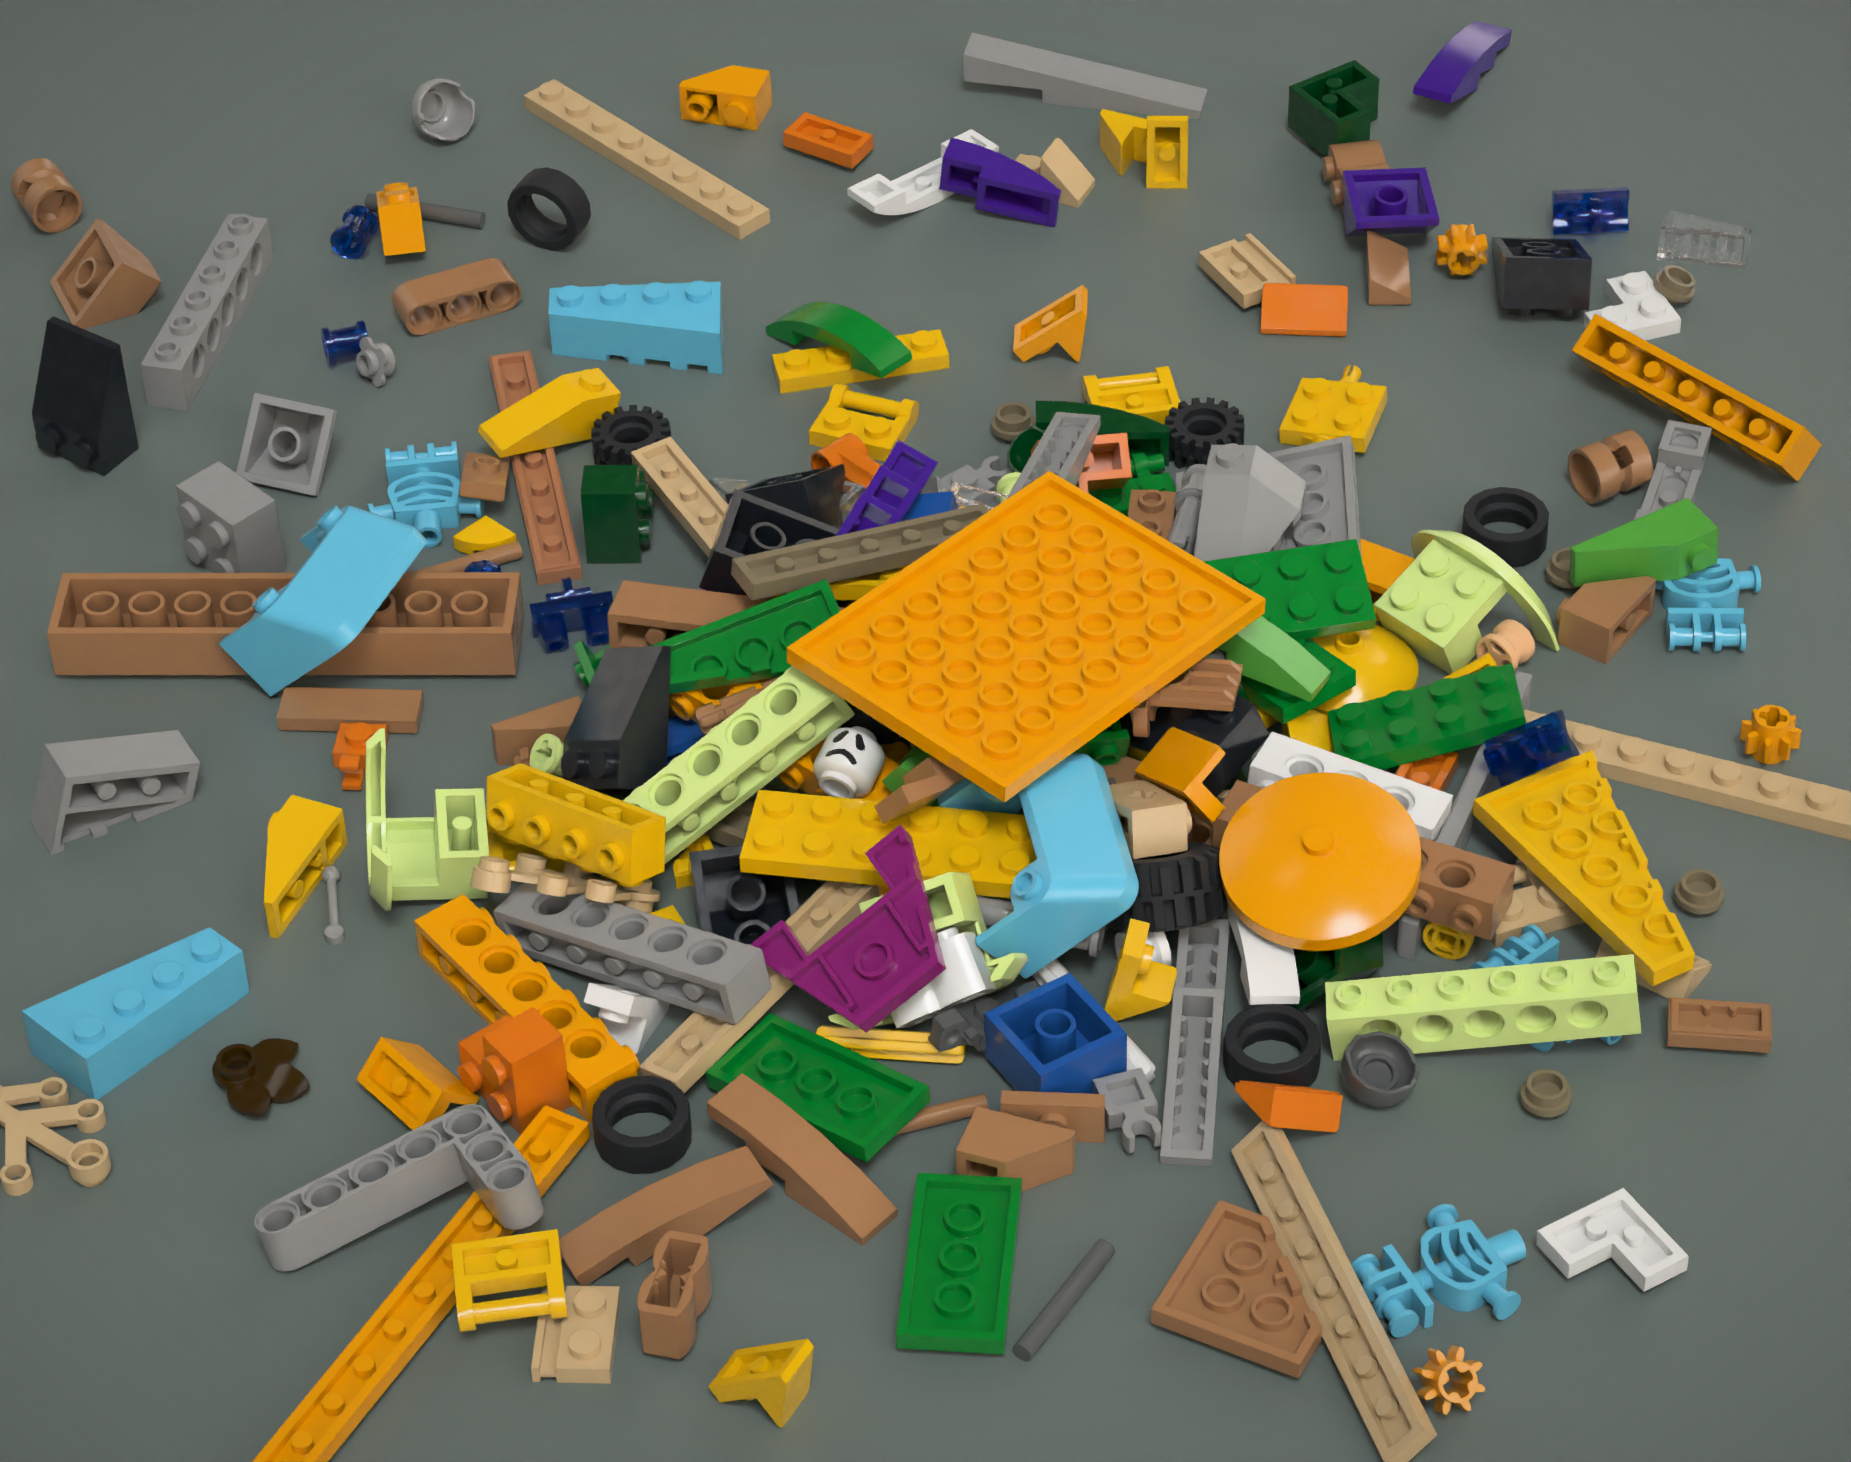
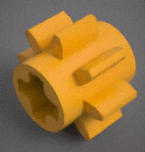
[1436,224,1488,276]
[1740,705,1802,764]
[1413,1345,1485,1415]

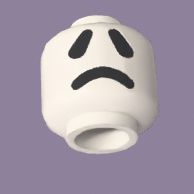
[813,726,885,799]

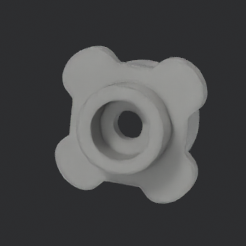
[356,337,395,387]

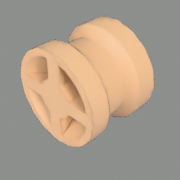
[1475,619,1535,672]

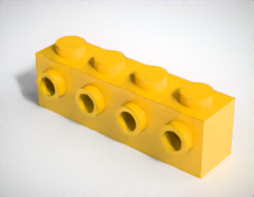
[486,763,666,887]

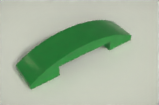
[765,302,912,378]

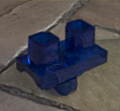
[1552,187,1629,235]
[530,577,614,654]
[1483,710,1580,787]

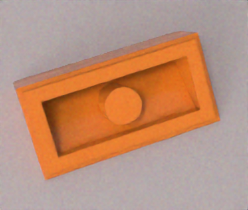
[1260,283,1348,337]
[1235,1080,1343,1132]

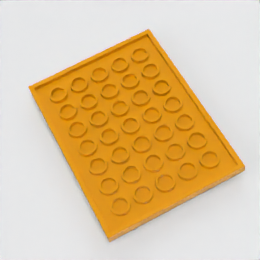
[787,471,1266,803]

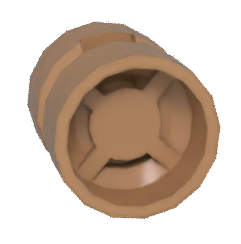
[10,158,83,233]
[1567,429,1653,504]

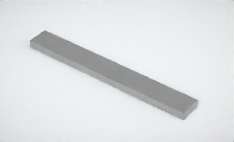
[1396,671,1533,961]

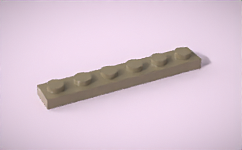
[731,504,989,600]

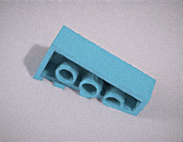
[548,281,723,375]
[21,927,250,1100]

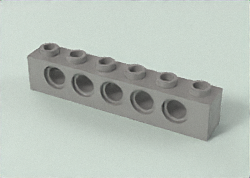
[140,214,274,411]
[493,882,772,1025]

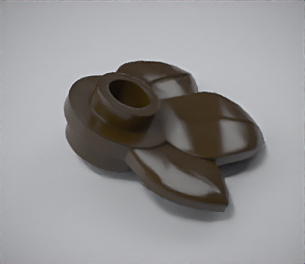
[212,1038,310,1117]

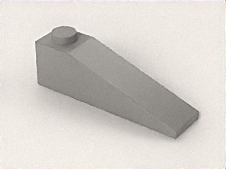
[1194,443,1307,561]

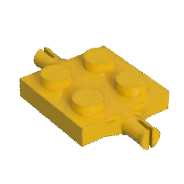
[1279,365,1388,453]

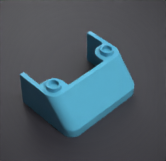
[219,505,427,697]
[937,753,1139,979]

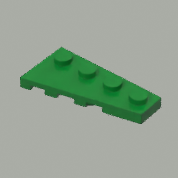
[651,579,840,694]

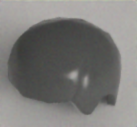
[1340,1031,1420,1108]

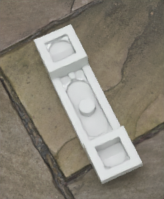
[847,129,999,215]
[1220,898,1300,1005]

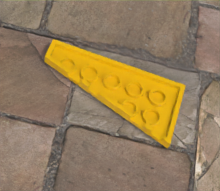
[1473,750,1695,987]

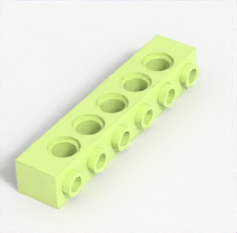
[609,666,855,881]
[1325,954,1642,1061]

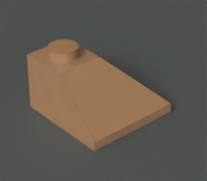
[49,218,162,329]

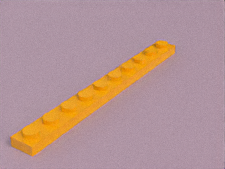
[252,1105,590,1462]

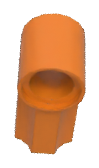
[810,433,881,497]

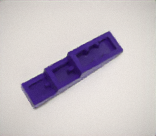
[1413,21,1512,103]
[836,440,938,536]

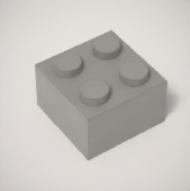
[176,461,286,573]

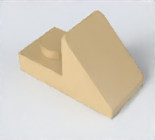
[1015,138,1095,208]

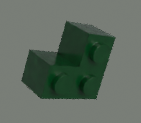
[1288,60,1379,157]
[580,465,654,564]

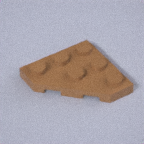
[1151,1200,1322,1379]

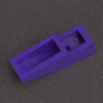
[939,137,1061,228]

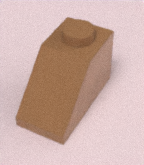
[1556,576,1656,664]

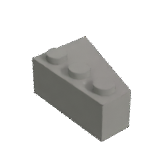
[30,730,200,855]

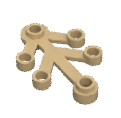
[470,853,661,913]
[0,1077,111,1196]

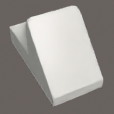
[584,983,670,1055]

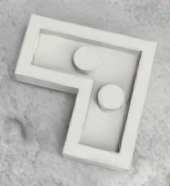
[1583,271,1681,341]
[1536,1188,1689,1292]

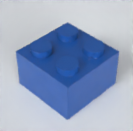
[984,973,1127,1094]

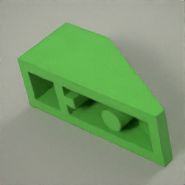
[1570,498,1719,587]

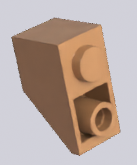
[956,1106,1076,1192]

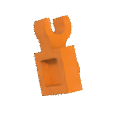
[332,722,389,791]

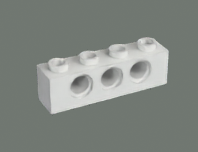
[1248,732,1453,841]

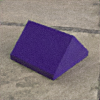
[1342,167,1440,236]

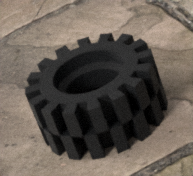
[1165,397,1245,469]
[591,405,671,465]

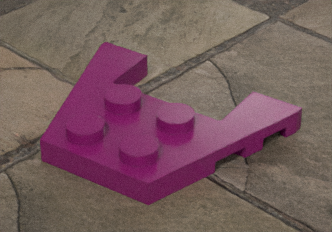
[750,825,946,1033]

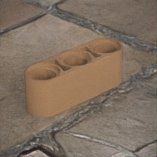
[392,258,521,336]

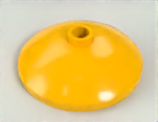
[1311,625,1419,715]

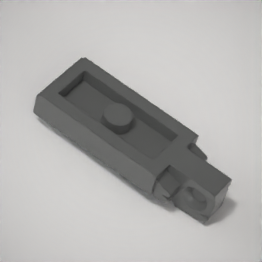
[928,980,1040,1052]

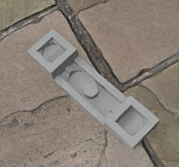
[1634,420,1712,520]

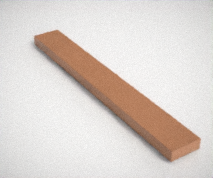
[488,350,583,586]

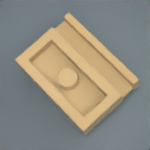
[1198,233,1296,309]
[531,1285,621,1384]

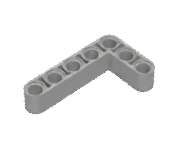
[254,1104,544,1272]

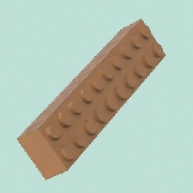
[47,572,525,676]

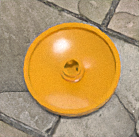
[1219,772,1422,951]

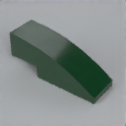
[1036,401,1169,466]

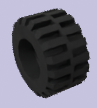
[1106,842,1227,932]

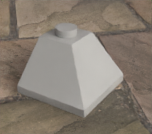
[236,393,337,497]

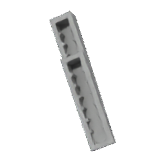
[963,32,1208,120]
[1008,412,1101,498]
[1160,919,1230,1167]

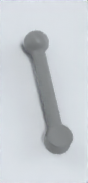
[321,865,345,945]

